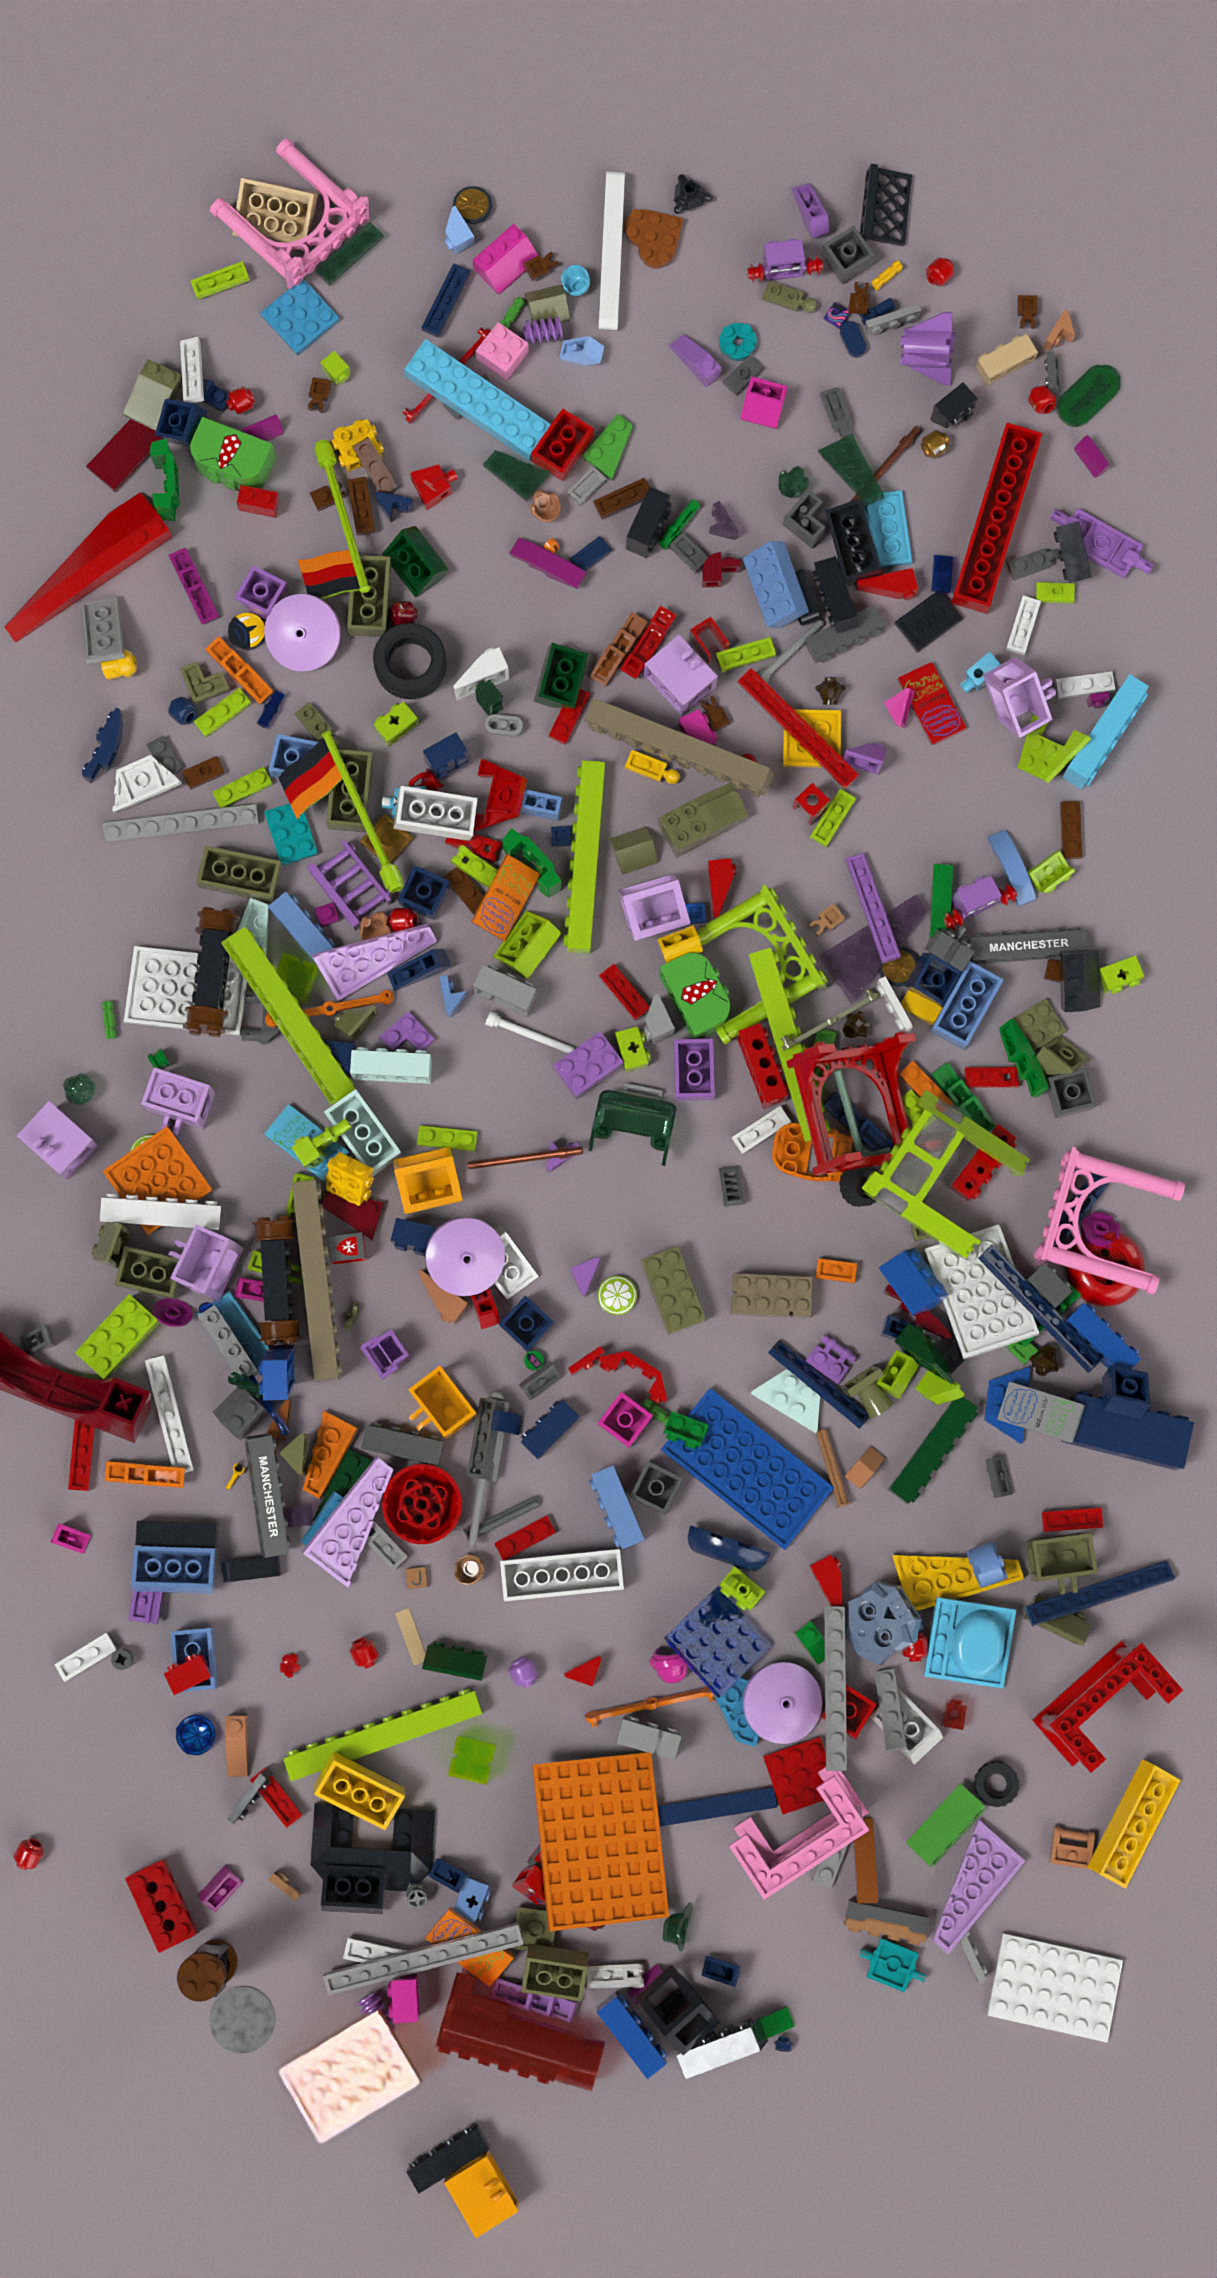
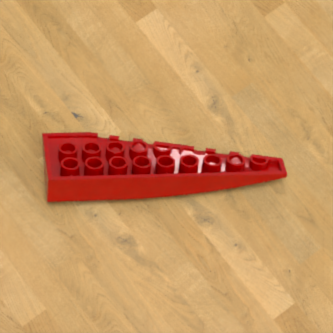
[4,492,173,643]

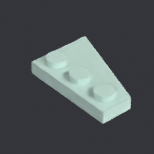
[237,898,269,956]

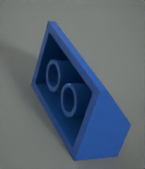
[879,1248,949,1315]

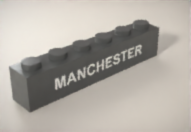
[968,927,1088,964]
[244,1433,290,1558]

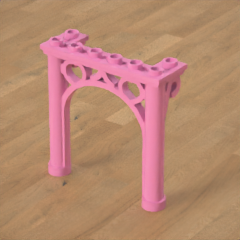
[210,138,369,289]
[1034,1147,1185,1295]

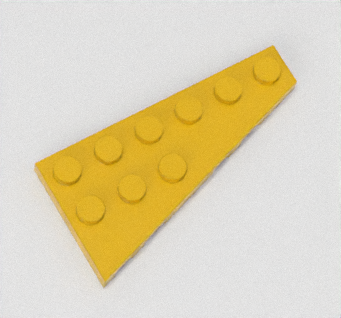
[892,1555,1024,1611]

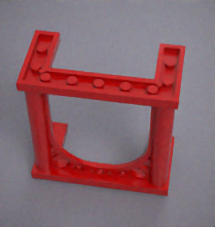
[786,1031,943,1176]
[1032,1641,1183,1773]

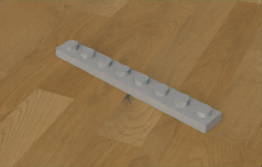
[102,803,259,842]
[824,1607,847,1771]

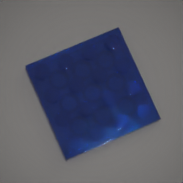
[664,1586,772,1698]

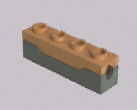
[844,1900,930,1945]

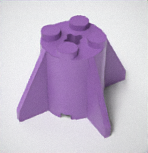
[900,312,957,385]

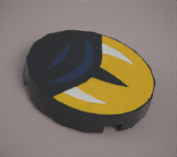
[228,612,265,651]

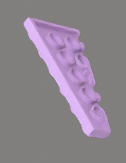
[311,924,437,1001]

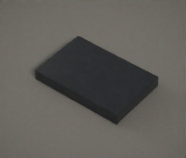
[894,589,963,653]

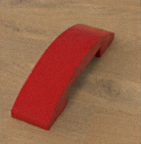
[620,605,676,680]

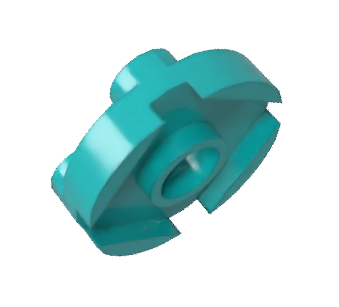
[719,323,757,361]

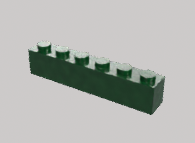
[888,1397,978,1504]

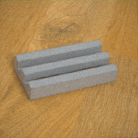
[621,1083,663,1110]

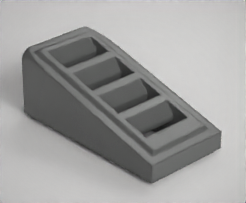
[719,1166,744,1207]

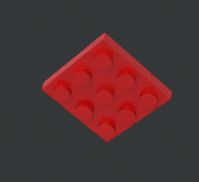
[763,1737,826,1815]

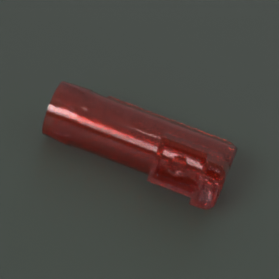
[435,1971,605,2092]

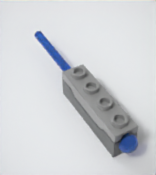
[198,1302,290,1436]

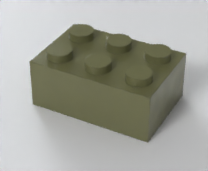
[115,1246,179,1300]
[521,1944,589,2002]

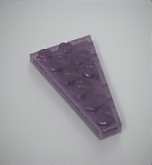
[819,895,927,1004]

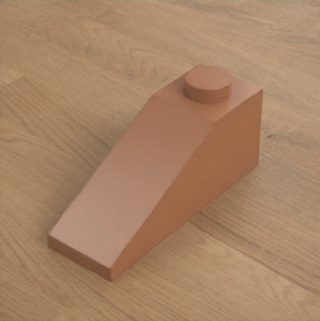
[418,1269,468,1324]
[225,1715,248,1777]

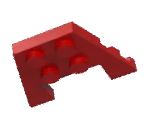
[473,759,527,832]

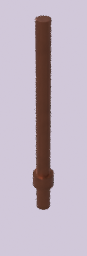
[850,426,921,502]
[468,1147,583,1169]

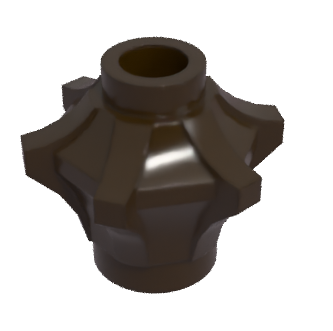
[815,677,845,705]
[842,1011,871,1039]
[1029,1345,1059,1376]

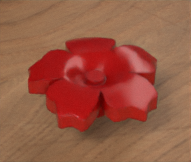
[279,1653,301,1678]

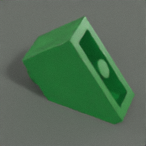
[794,1621,825,1665]

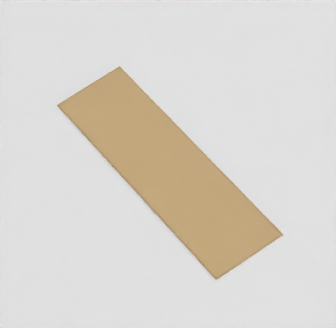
[395,1608,426,1666]

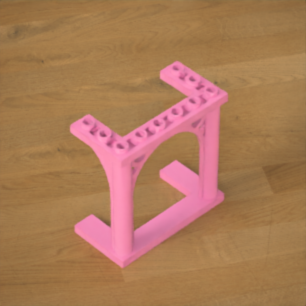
[729,1766,869,1900]

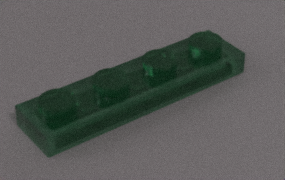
[316,222,384,286]

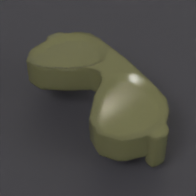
[343,1302,359,1330]

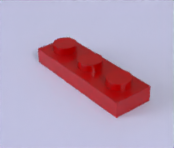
[548,689,590,745]
[599,964,650,1021]
[1041,1508,1103,1532]
[494,1515,556,1561]
[250,1767,303,1828]

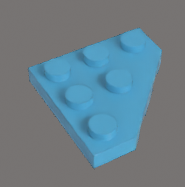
[711,1670,759,1747]

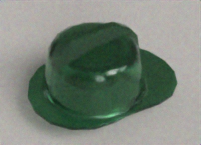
[662,1902,692,1952]

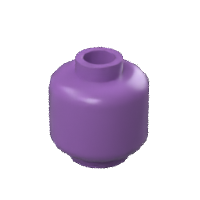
[509,1656,538,1688]

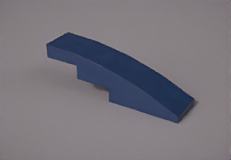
[823,1091,894,1151]
[1058,1173,1109,1244]

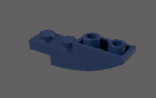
[82,707,123,783]

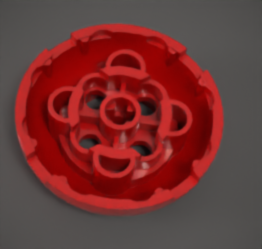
[1066,1229,1145,1307]
[382,1464,462,1545]

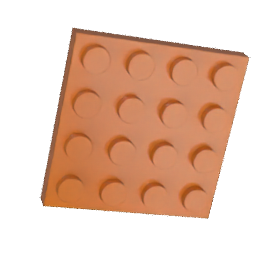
[102,1126,213,1235]

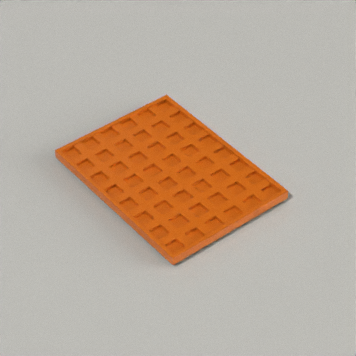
[532,1752,669,1931]

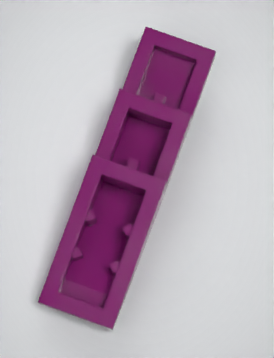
[510,537,587,589]
[168,547,219,624]

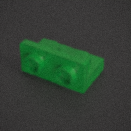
[663,1411,708,1450]

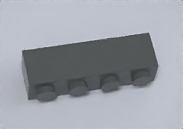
[805,605,884,663]
[361,1422,445,1466]

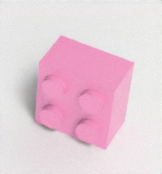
[476,322,529,381]

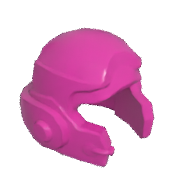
[649,1645,692,1684]

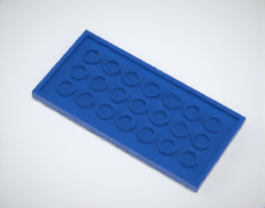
[660,1388,834,1550]

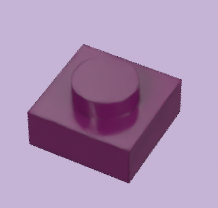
[1087,692,1110,709]
[315,902,340,928]

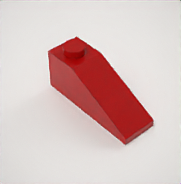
[856,568,918,600]
[707,858,736,919]
[470,1288,500,1330]
[809,1554,842,1607]

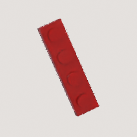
[68,1420,95,1491]

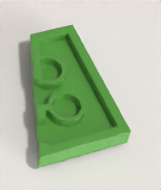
[583,414,633,481]

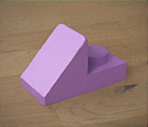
[547,1141,580,1173]

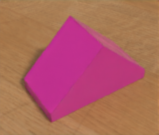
[884,688,915,728]
[50,1523,91,1554]

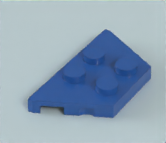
[984,1367,1030,1444]

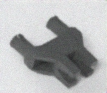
[242,991,300,1045]

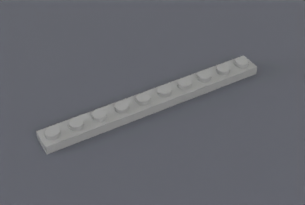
[323,1922,524,1995]

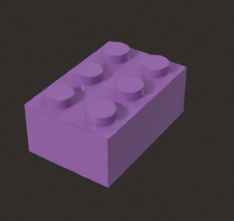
[553,1031,623,1100]
[673,1039,715,1101]

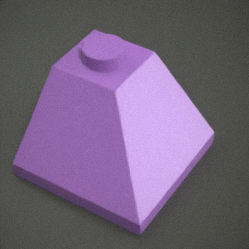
[843,743,886,775]

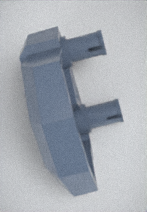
[842,1581,923,1665]

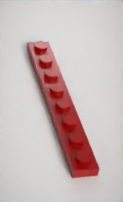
[737,668,859,789]

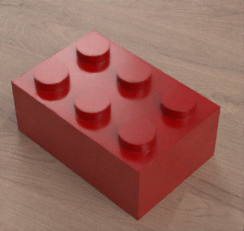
[531,408,594,481]

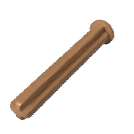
[816,1429,851,1508]

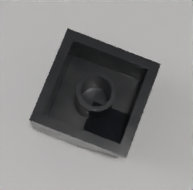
[930,382,978,429]

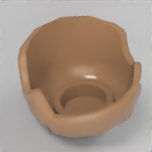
[454,1554,484,1586]

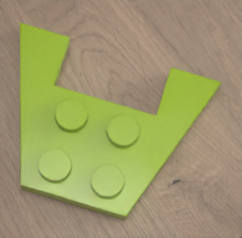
[1017,713,1091,783]

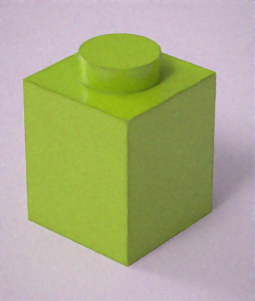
[320,351,350,386]

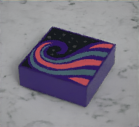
[824,302,850,329]

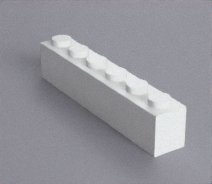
[100,1194,221,1230]

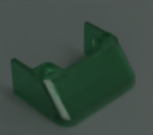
[588,1090,676,1166]

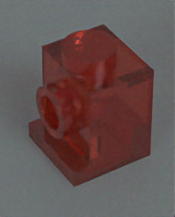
[941,1699,967,1730]

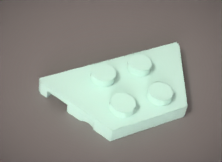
[750,1369,820,1433]

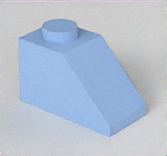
[444,206,475,255]
[559,336,604,366]

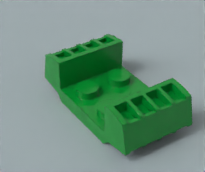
[150,439,180,521]
[502,828,562,898]

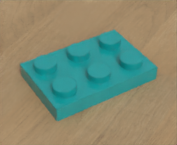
[264,803,318,866]

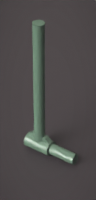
[833,1068,891,1157]

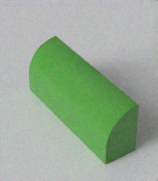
[906,1783,986,1868]

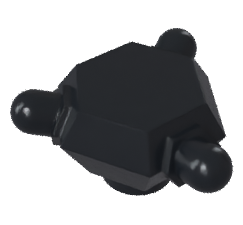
[674,174,713,214]

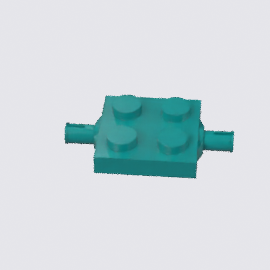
[859,1938,926,1993]

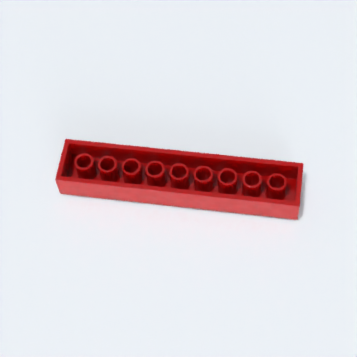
[951,422,1043,614]

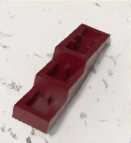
[883,1284,952,1341]

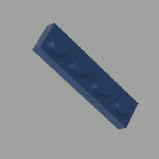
[421,263,471,338]

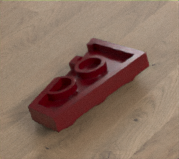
[322,1190,384,1241]

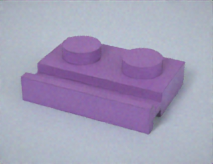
[128,1591,163,1625]

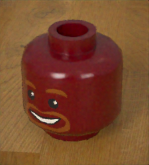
[388,601,418,625]

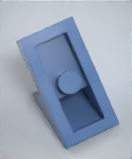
[440,975,467,1018]

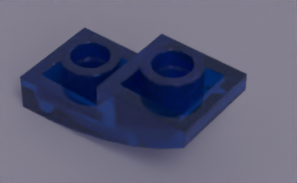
[931,555,953,593]

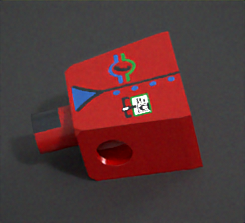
[511,1865,546,1905]

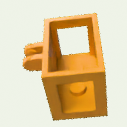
[393,1146,463,1214]
[408,1365,477,1440]
[444,2151,520,2238]

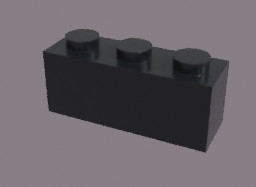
[1053,521,1092,583]

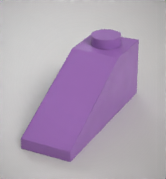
[792,183,829,238]
[669,334,721,387]

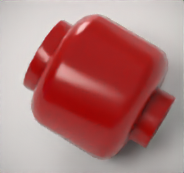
[926,257,954,286]
[226,386,255,414]
[1028,386,1056,414]
[388,908,418,932]
[902,1633,928,1662]
[349,1637,379,1669]
[13,1838,44,1870]

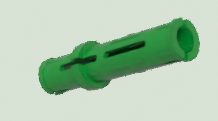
[657,499,701,550]

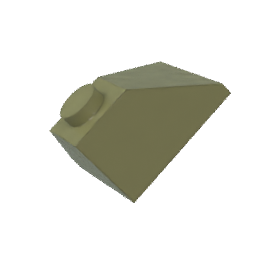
[334,1005,378,1043]
[1036,1035,1091,1075]

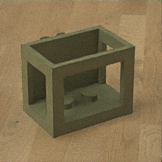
[1025,1533,1098,1595]

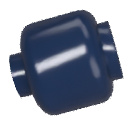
[168,697,197,725]

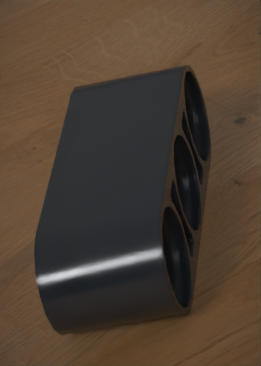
[795,569,820,626]
[222,1556,281,1583]

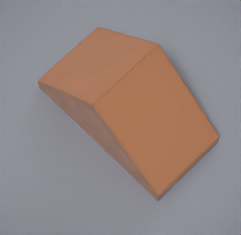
[844,1446,885,1489]

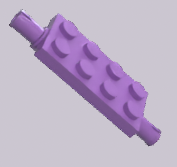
[1049,508,1154,579]

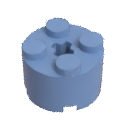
[966,1541,1008,1588]

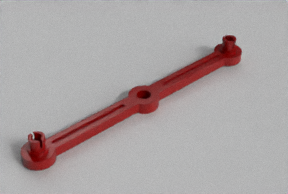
[403,327,491,424]

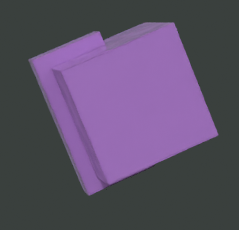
[360,1329,411,1380]

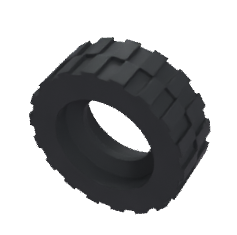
[839,1166,883,1207]
[973,1761,1020,1807]

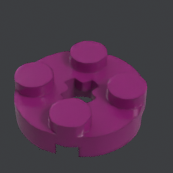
[1080,1212,1121,1248]

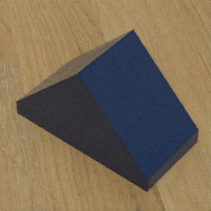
[324,1041,356,1076]
[880,1315,915,1340]

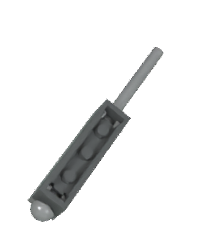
[467,1391,509,1548]

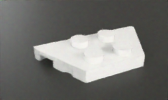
[112,755,182,813]

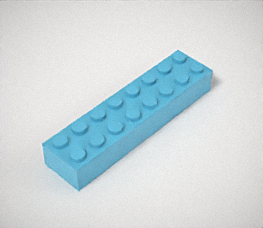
[404,339,551,461]

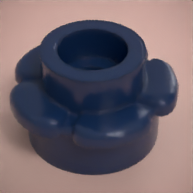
[774,2037,794,2052]

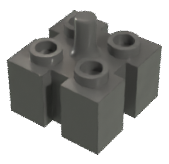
[924,925,974,972]

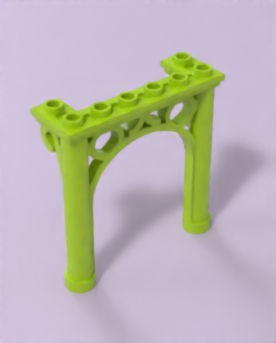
[696,885,828,1045]

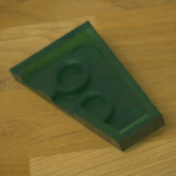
[483,450,551,501]

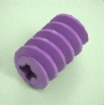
[523,316,563,344]
[356,1990,397,2038]

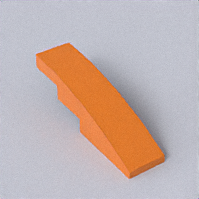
[204,636,273,705]
[105,1461,185,1488]

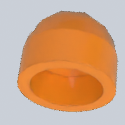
[543,537,559,554]

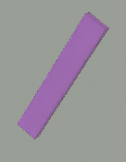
[846,853,901,964]

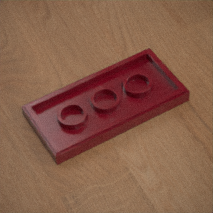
[86,419,163,492]

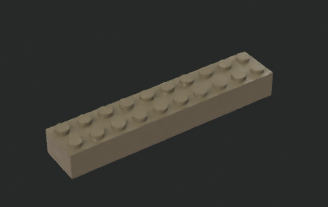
[585,698,775,797]
[292,1180,342,1382]

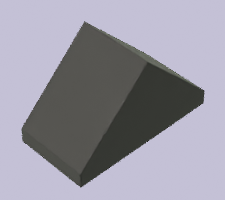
[20,1325,56,1355]

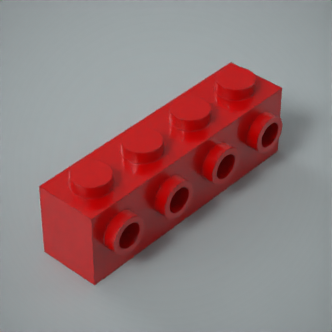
[950,1124,1017,1202]

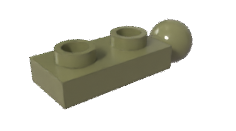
[762,281,817,313]
[294,702,339,749]

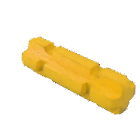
[871,260,903,291]

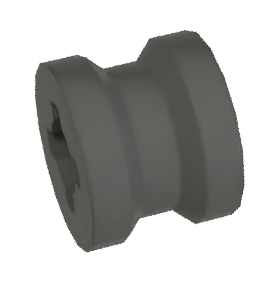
[111,1649,134,1670]
[406,1883,427,1909]

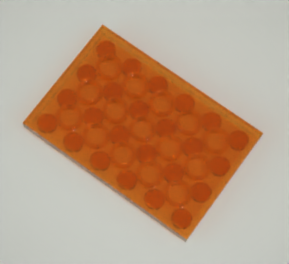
[278,2009,422,2143]

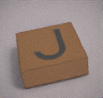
[405,1567,428,1589]

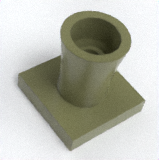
[840,1365,893,1419]

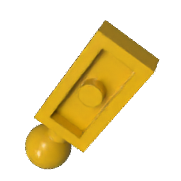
[624,750,680,784]

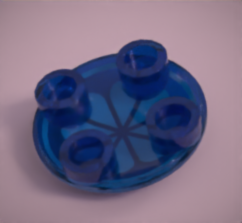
[176,1715,216,1756]

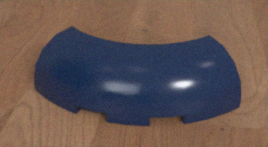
[688,1525,770,1572]

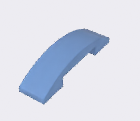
[987,830,1036,907]

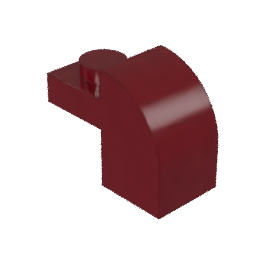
[702,552,741,588]

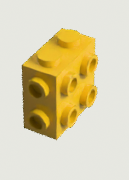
[331,419,384,472]
[325,1152,374,1206]

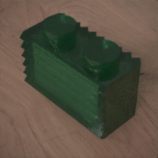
[475,680,504,716]

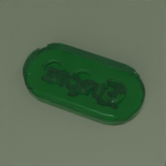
[1057,364,1121,427]

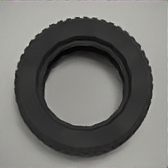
[373,622,447,700]

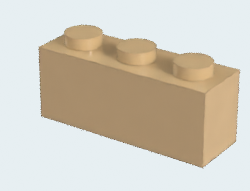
[976,334,1038,385]

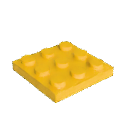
[783,709,841,768]

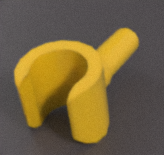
[225,1463,245,1490]

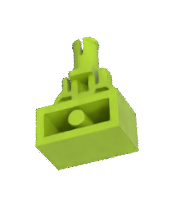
[291,1118,352,1169]
[719,1566,765,1611]

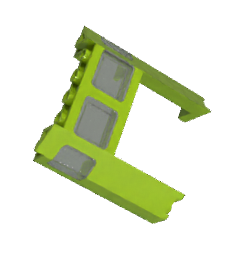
[862,1090,1030,1259]

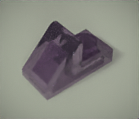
[709,500,739,540]
[282,1505,313,1528]

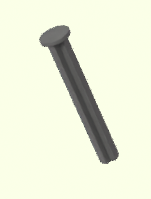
[463,1497,539,1541]

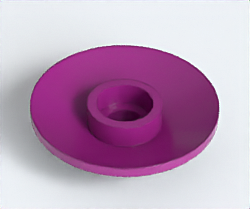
[153,1298,193,1327]

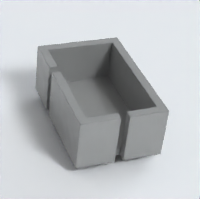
[473,965,537,1017]
[616,1715,681,1760]

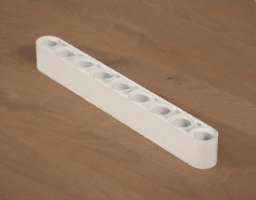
[599,171,625,330]

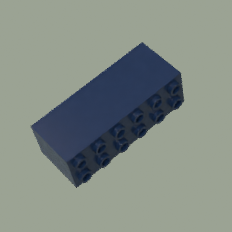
[1061,1391,1194,1471]

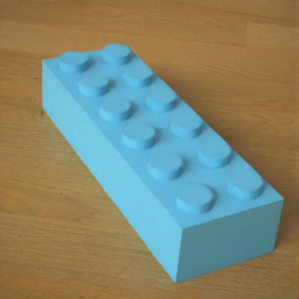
[1062,674,1149,790]

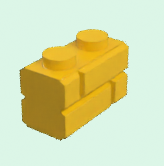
[657,925,703,964]

